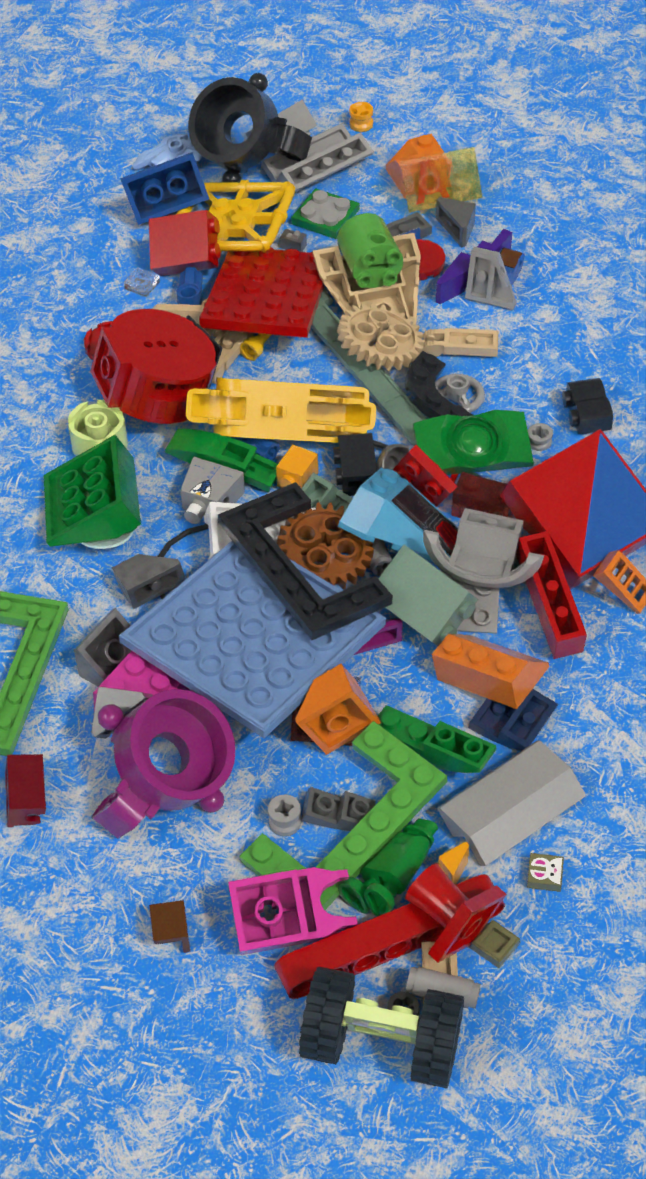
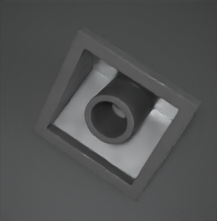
[74,608,132,687]

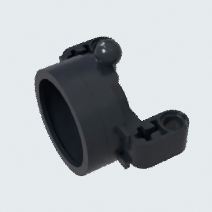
[188,73,312,182]

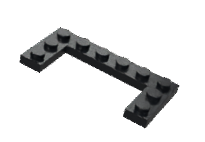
[218,482,393,640]

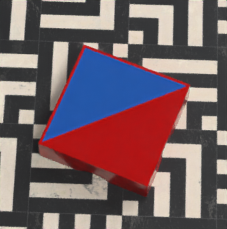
[500,429,646,590]

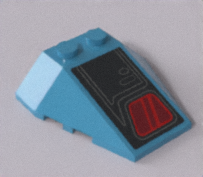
[338,468,458,562]

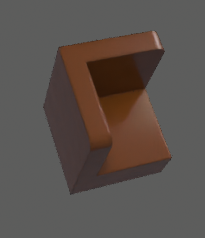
[149,900,190,953]

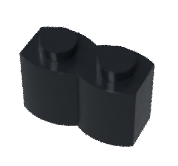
[562,378,613,434]

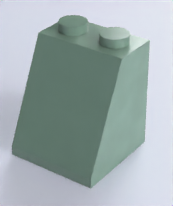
[378,544,479,646]

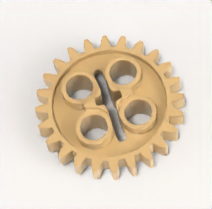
[337,303,425,371]

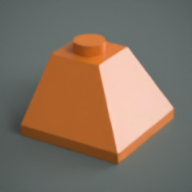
[295,664,381,755]

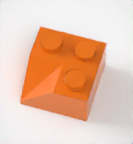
[386,133,451,198]

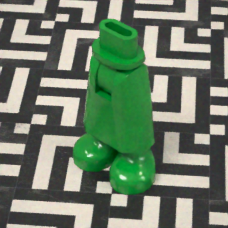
[338,818,438,916]

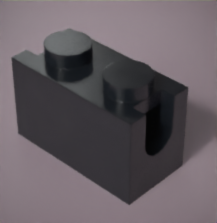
[333,433,377,496]

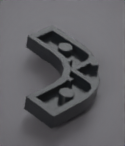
[405,351,473,418]

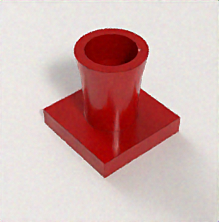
[405,863,507,963]

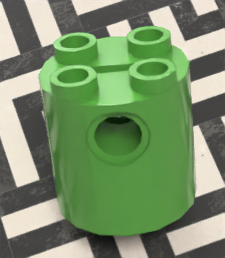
[337,213,403,288]

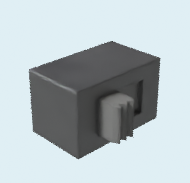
[280,229,307,252]

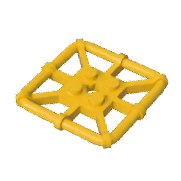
[176,180,295,253]

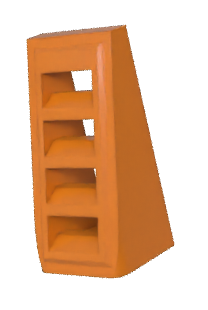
[593,549,646,614]

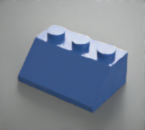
[120,152,209,225]

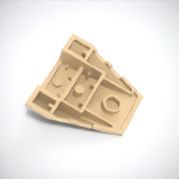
[312,233,421,330]

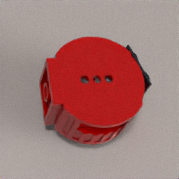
[90,309,223,424]

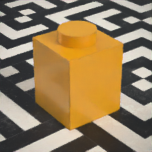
[276,444,318,489]

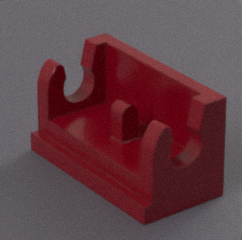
[5,754,46,827]

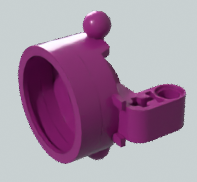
[92,689,235,839]

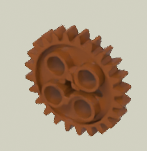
[277,502,374,590]

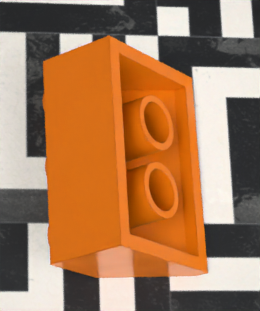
[432,634,549,709]

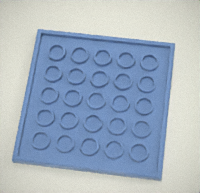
[119,541,386,738]

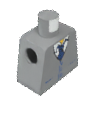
[180,457,245,524]

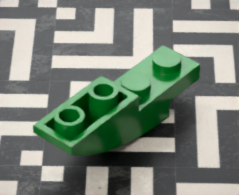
[165,429,278,493]
[378,705,496,773]

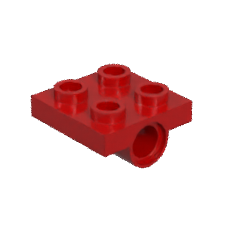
[392,445,458,507]

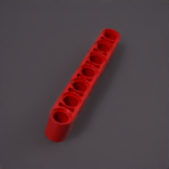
[274,874,505,999]

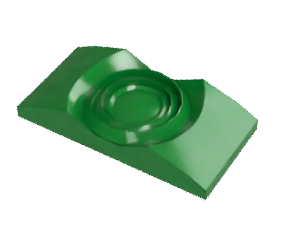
[413,410,534,475]

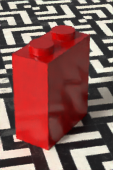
[149,210,221,276]

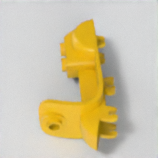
[186,377,376,443]

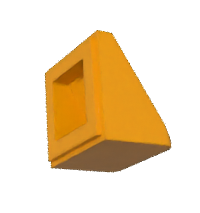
[438,842,469,885]

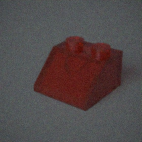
[452,472,513,518]

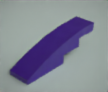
[436,229,513,304]

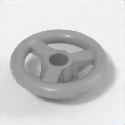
[435,374,485,413]

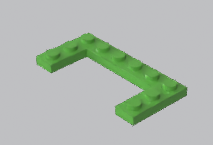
[0,591,69,756]
[239,721,448,910]

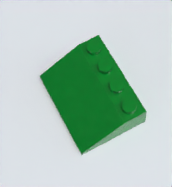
[44,435,141,547]

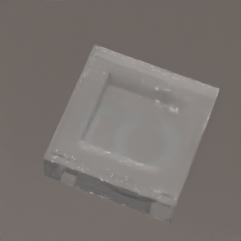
[123,267,160,297]

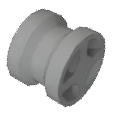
[268,794,301,837]

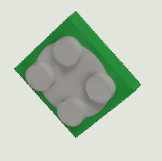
[291,188,360,239]

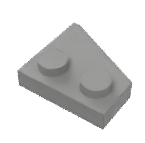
[465,247,517,310]

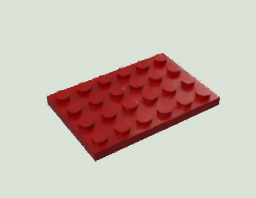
[199,247,325,338]

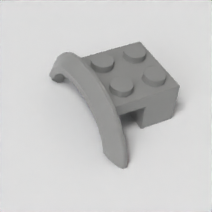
[423,508,544,588]

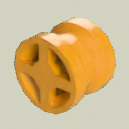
[349,102,373,132]

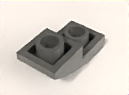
[301,787,376,831]

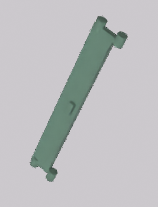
[311,290,427,446]

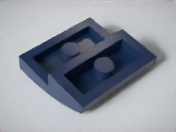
[468,689,558,751]

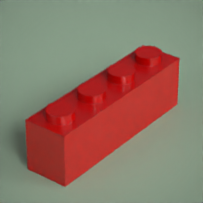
[516,531,587,659]

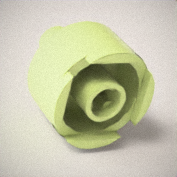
[68,400,128,456]

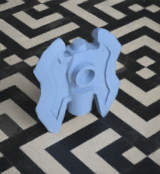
[132,134,202,170]

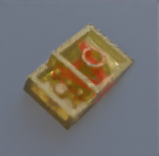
[400,146,483,212]

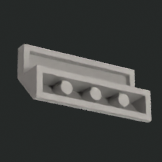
[261,123,374,192]
[437,740,586,866]

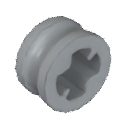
[528,423,553,451]

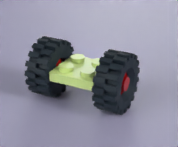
[299,966,464,1088]

